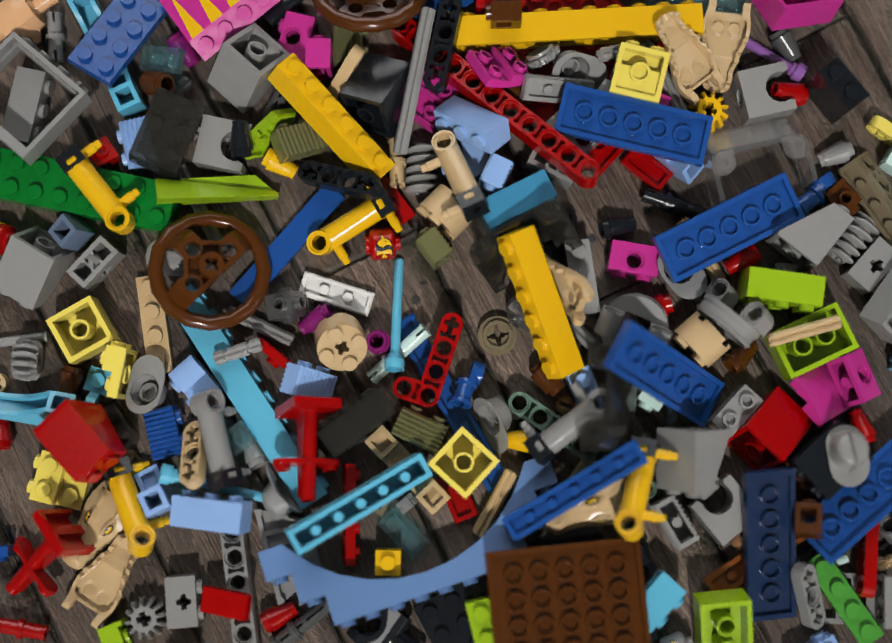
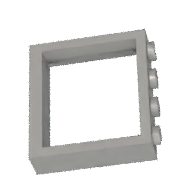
[0,31,92,166]

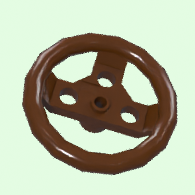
[312,0,428,32]
[147,211,272,331]

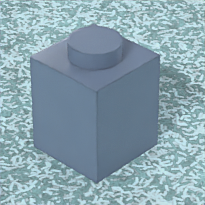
[48,213,95,252]

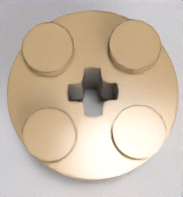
[416,184,473,243]
[673,311,731,368]
[314,313,367,371]

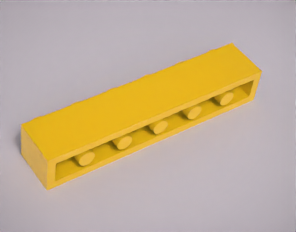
[267,52,396,188]
[496,225,584,379]

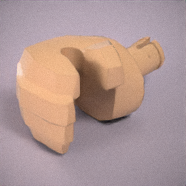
[0,0,59,45]

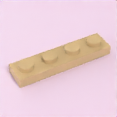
[135,276,174,373]

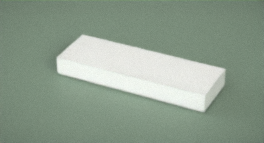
[298,271,376,317]

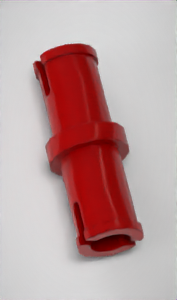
[0,617,49,641]

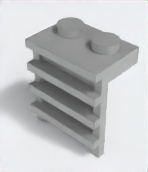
[825,572,892,629]

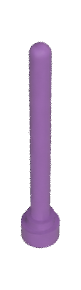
[703,14,809,83]

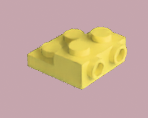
[609,40,671,104]
[100,340,139,399]
[26,450,90,511]

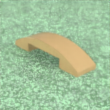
[364,425,451,515]

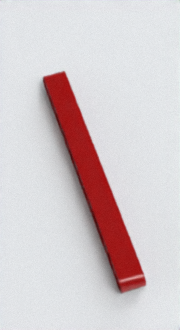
[390,19,600,189]

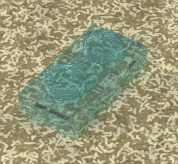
[139,45,186,75]
[377,506,430,559]

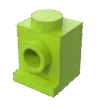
[97,617,133,643]

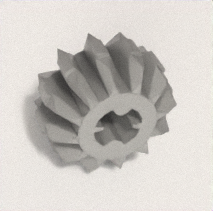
[10,339,44,381]
[124,596,167,640]

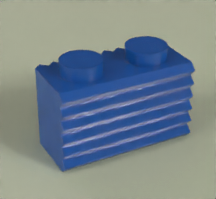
[143,405,184,461]

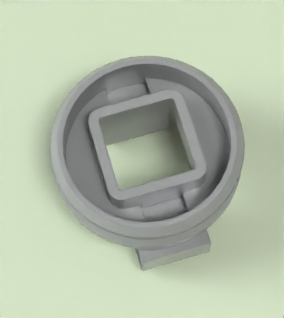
[697,278,774,349]
[594,293,673,351]

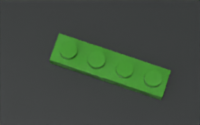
[804,552,884,643]

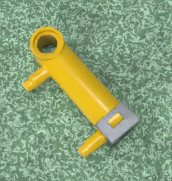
[54,140,140,235]
[306,188,403,266]
[615,436,678,542]
[103,456,170,558]

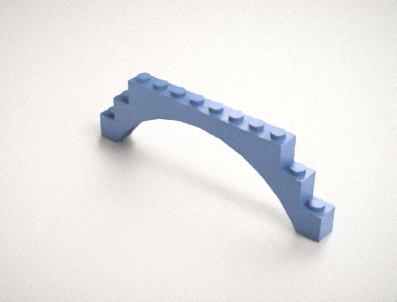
[257,459,558,629]

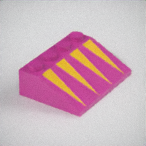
[159,0,280,61]

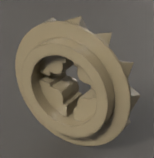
[478,316,517,355]

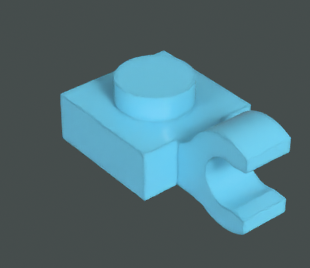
[83,365,111,404]

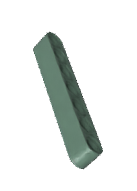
[507,392,657,499]

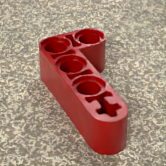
[393,312,463,407]

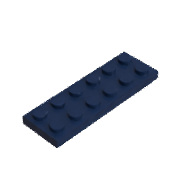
[742,466,797,622]

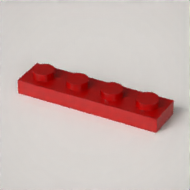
[342,463,360,566]

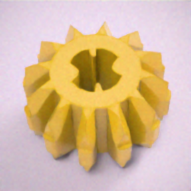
[687,92,728,133]

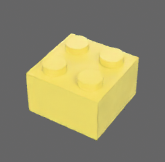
[46,295,121,365]
[428,426,500,499]

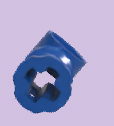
[797,171,837,217]
[450,360,486,409]

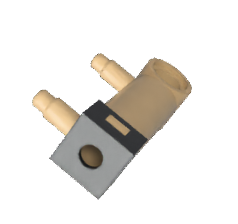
[420,130,490,223]

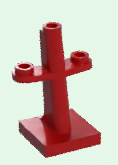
[272,396,342,503]
[5,509,96,597]

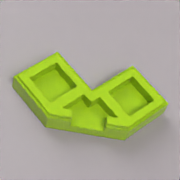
[245,108,297,160]

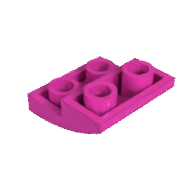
[465,45,530,88]
[414,66,460,134]
[790,364,849,428]

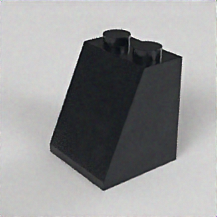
[339,52,410,138]
[804,56,871,125]
[787,420,874,500]

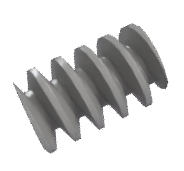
[405,143,437,196]
[827,211,880,265]

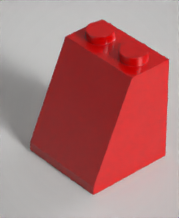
[727,386,814,470]
[33,399,127,484]

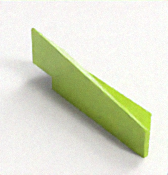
[155,175,279,205]

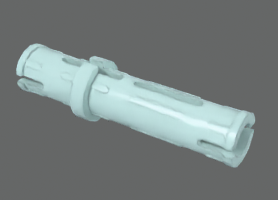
[366,323,431,384]

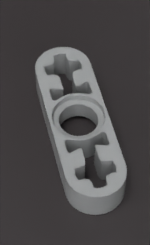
[791,561,826,630]

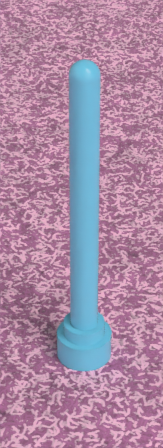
[384,257,405,373]
[158,463,263,502]

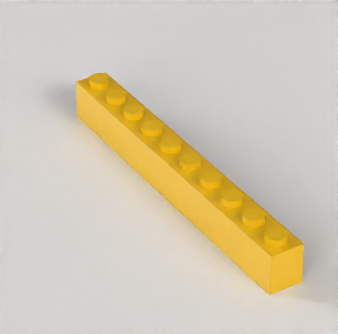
[456,0,704,53]

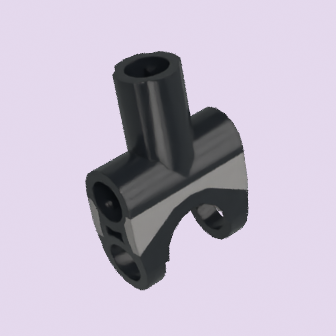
[347,608,419,643]

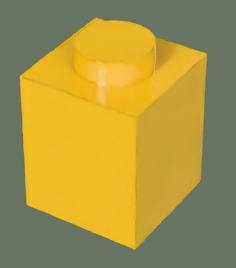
[375,547,402,576]

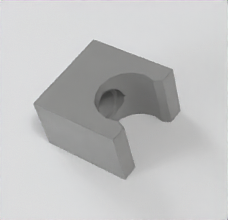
[732,61,797,126]
[192,114,254,176]
[685,473,743,546]

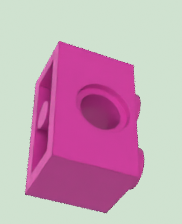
[276,11,318,65]
[305,35,335,82]
[605,239,659,283]
[826,347,882,408]

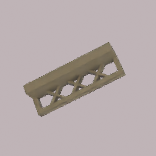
[837,151,892,246]

